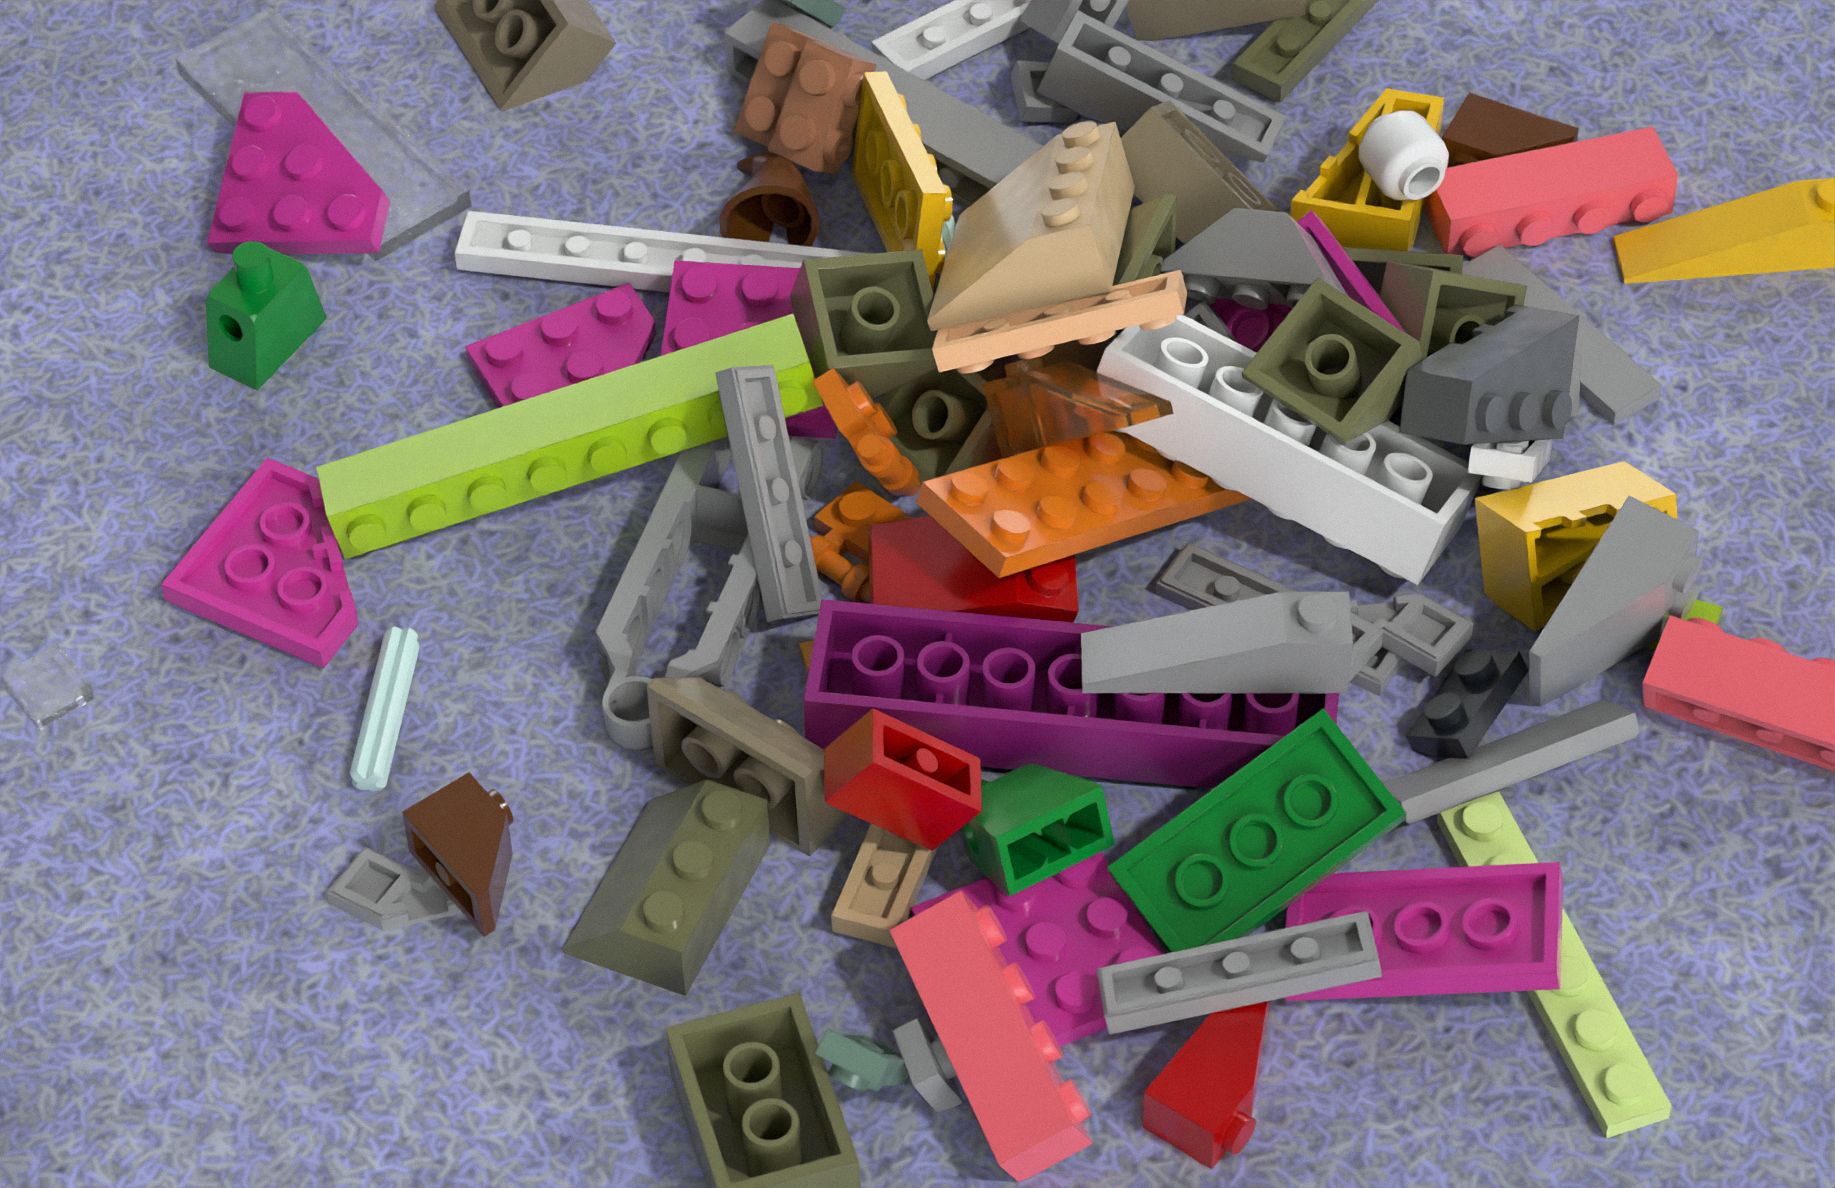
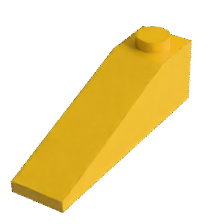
[1613,178,1835,284]

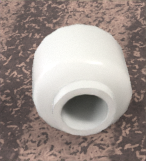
[1359,111,1449,200]

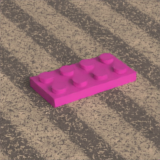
[1285,862,1563,1001]

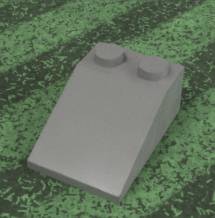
[1529,495,1703,707]

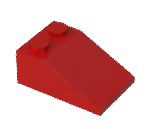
[868,516,1079,623]

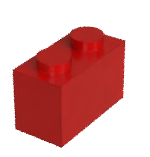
[824,708,982,851]

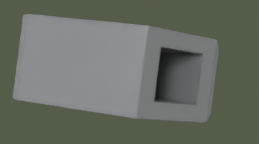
[1161,208,1348,309]

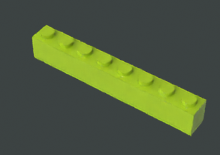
[316,314,823,559]

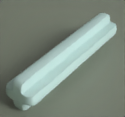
[350,627,420,791]

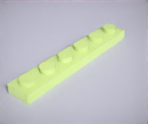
[1437,791,1672,1138]

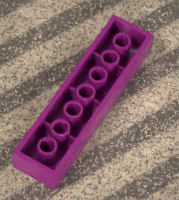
[804,599,1339,789]

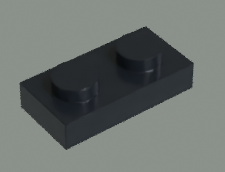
[1406,649,1529,759]

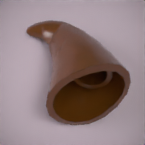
[719,153,819,247]

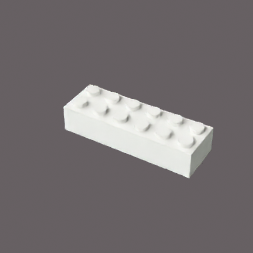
[1082,315,1483,585]

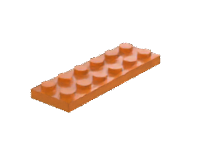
[916,428,1252,578]

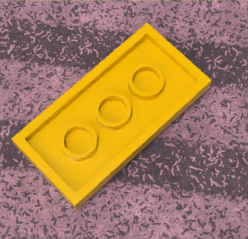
[851,72,953,292]

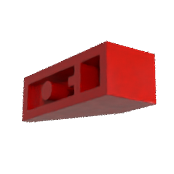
[1143,1001,1271,1170]

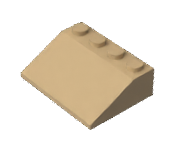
[927,121,1135,331]

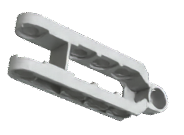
[595,436,823,750]

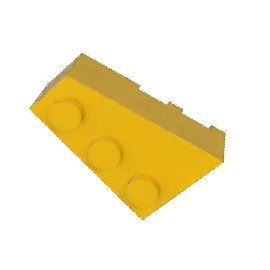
[1290,88,1445,251]
[1475,461,1678,632]

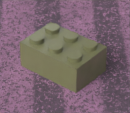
[665,992,861,1188]

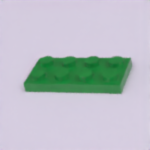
[1107,708,1406,953]

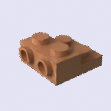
[733,22,877,174]

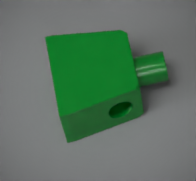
[206,241,327,391]
[961,764,1115,896]

